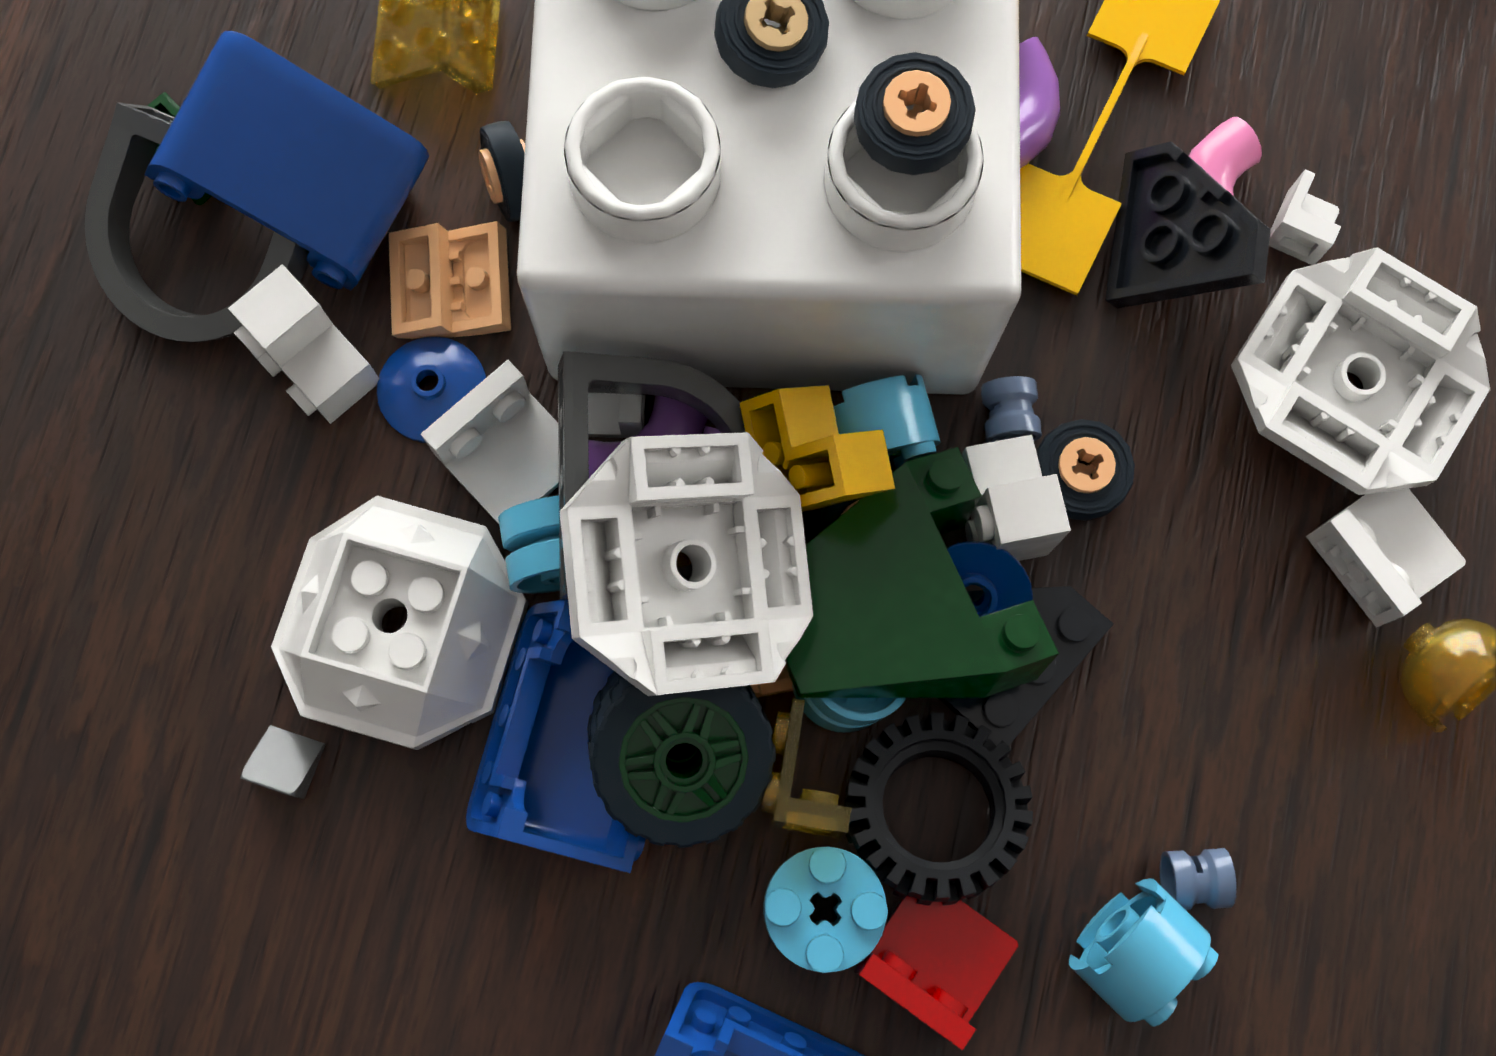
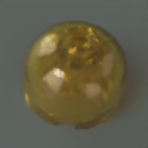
[1400,618,1496,733]

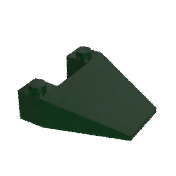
[785,447,1059,698]

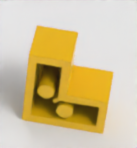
[740,385,895,512]

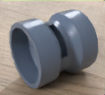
[981,376,1042,443]
[1160,848,1236,910]

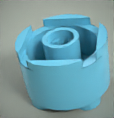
[834,375,941,469]
[763,846,888,973]
[1069,879,1218,1027]

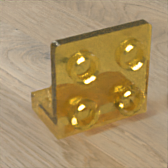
[371,0,500,94]
[761,698,852,838]

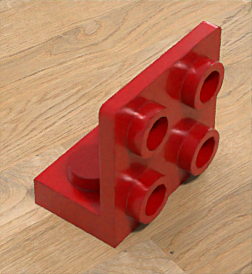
[854,896,1018,1050]

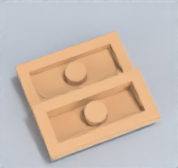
[389,221,511,339]

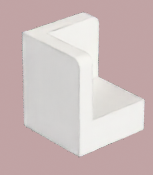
[1269,169,1341,265]
[588,393,646,438]

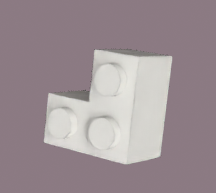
[228,264,379,424]
[962,435,1071,561]

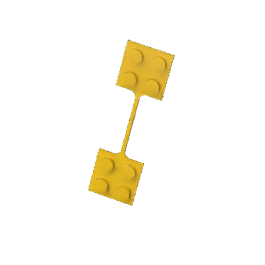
[1020,0,1220,296]

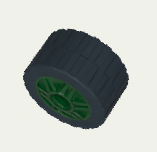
[587,671,776,848]

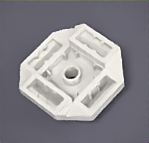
[1231,247,1490,495]
[560,432,813,696]
[271,496,529,750]

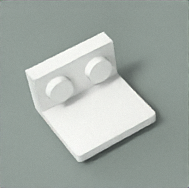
[421,360,559,524]
[1306,488,1466,628]

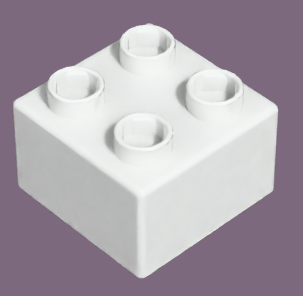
[517,0,1022,395]

